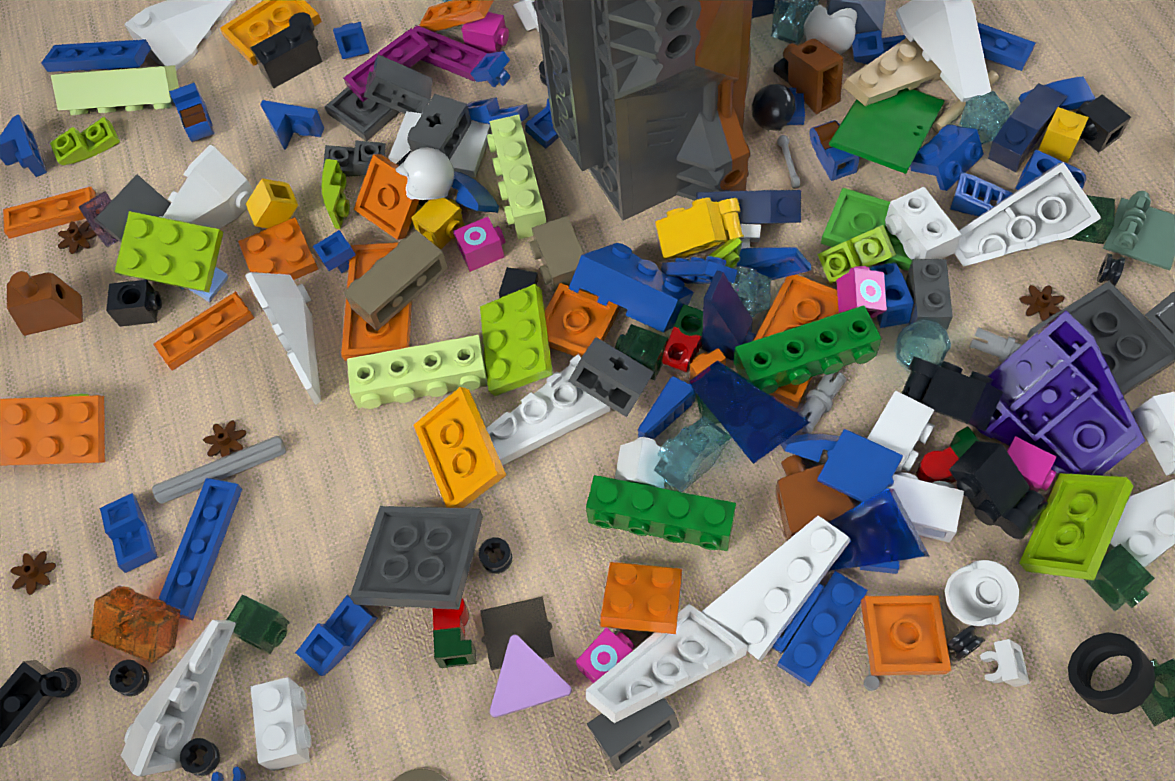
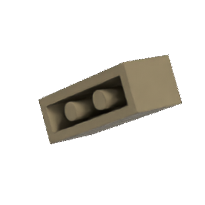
[344,230,448,331]

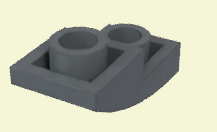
[323,140,386,177]

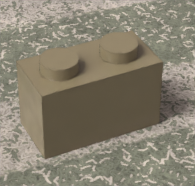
[529,215,584,292]

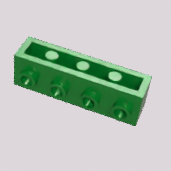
[734,305,882,397]
[586,475,736,551]

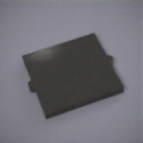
[480,596,555,671]

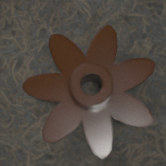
[58,221,97,254]
[1019,285,1064,322]
[203,420,246,457]
[10,551,56,595]

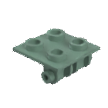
[1103,191,1175,271]

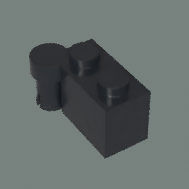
[250,12,323,88]
[901,356,1003,431]
[949,441,1048,540]
[0,660,81,748]

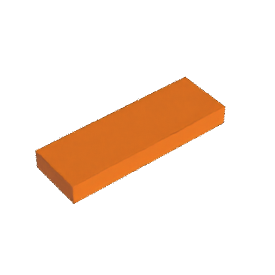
[419,0,494,32]
[3,186,98,239]
[153,291,255,371]

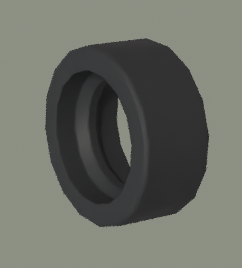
[1068,632,1155,715]

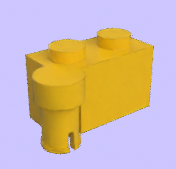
[655,197,744,259]

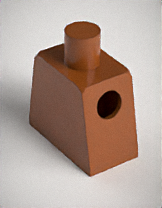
[783,39,844,115]
[7,271,83,336]
[775,455,857,541]

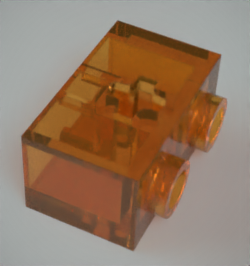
[90,585,181,663]

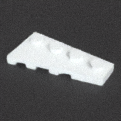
[586,604,748,723]

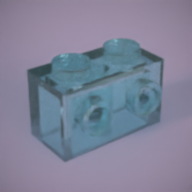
[771,0,819,45]
[654,416,732,492]

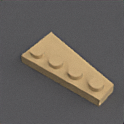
[843,38,942,106]

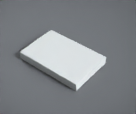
[389,111,492,177]

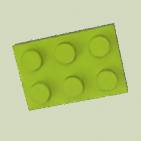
[114,211,224,293]
[480,284,553,396]
[1019,473,1134,580]

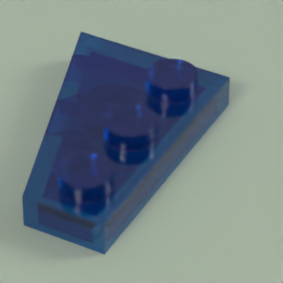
[689,360,810,464]
[828,488,930,572]

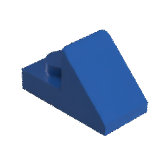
[260,100,325,150]
[0,114,47,177]

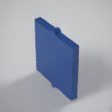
[817,429,903,509]

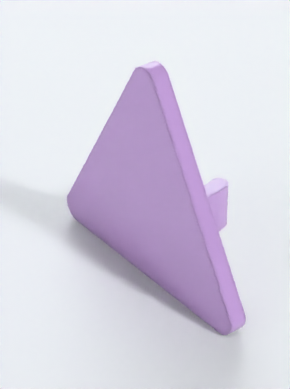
[490,635,572,718]

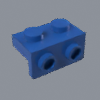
[910,125,984,191]

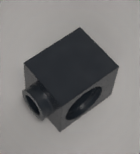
[1075,94,1131,153]
[106,279,162,327]

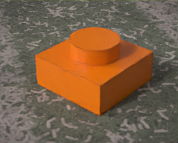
[689,348,726,390]

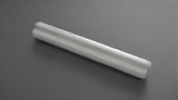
[152,436,286,504]

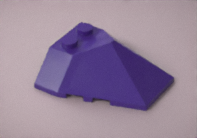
[976,310,1145,476]

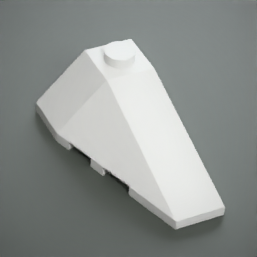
[124,0,236,71]
[895,0,992,102]
[159,145,253,229]
[955,162,1101,267]
[245,272,321,405]
[121,620,236,777]

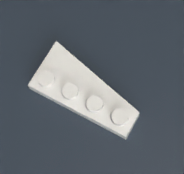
[486,354,611,466]
[1107,479,1175,577]
[701,516,851,661]

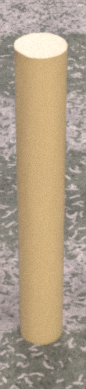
[932,70,999,133]

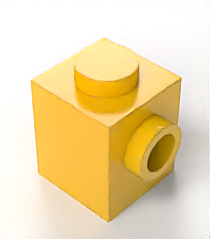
[1038,107,1089,163]
[246,178,298,228]
[411,198,465,250]

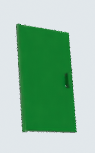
[829,88,945,174]

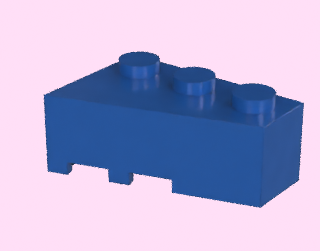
[568,243,694,333]

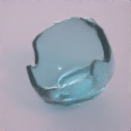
[894,319,951,372]

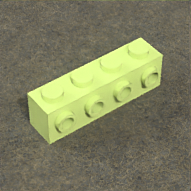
[51,65,179,115]
[486,115,546,239]
[347,335,488,409]

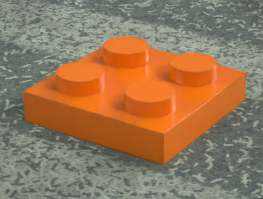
[354,154,420,240]
[238,217,319,280]
[545,283,620,357]
[600,562,682,634]
[861,595,951,676]

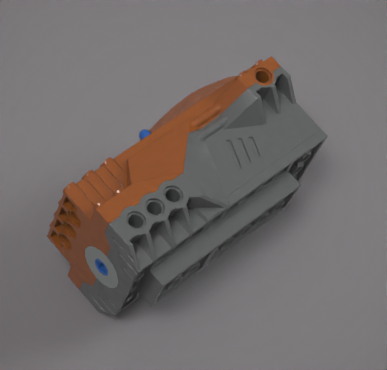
[535,0,753,221]

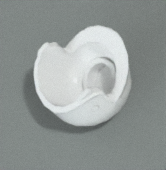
[804,5,857,55]
[395,147,454,200]
[945,560,1019,626]

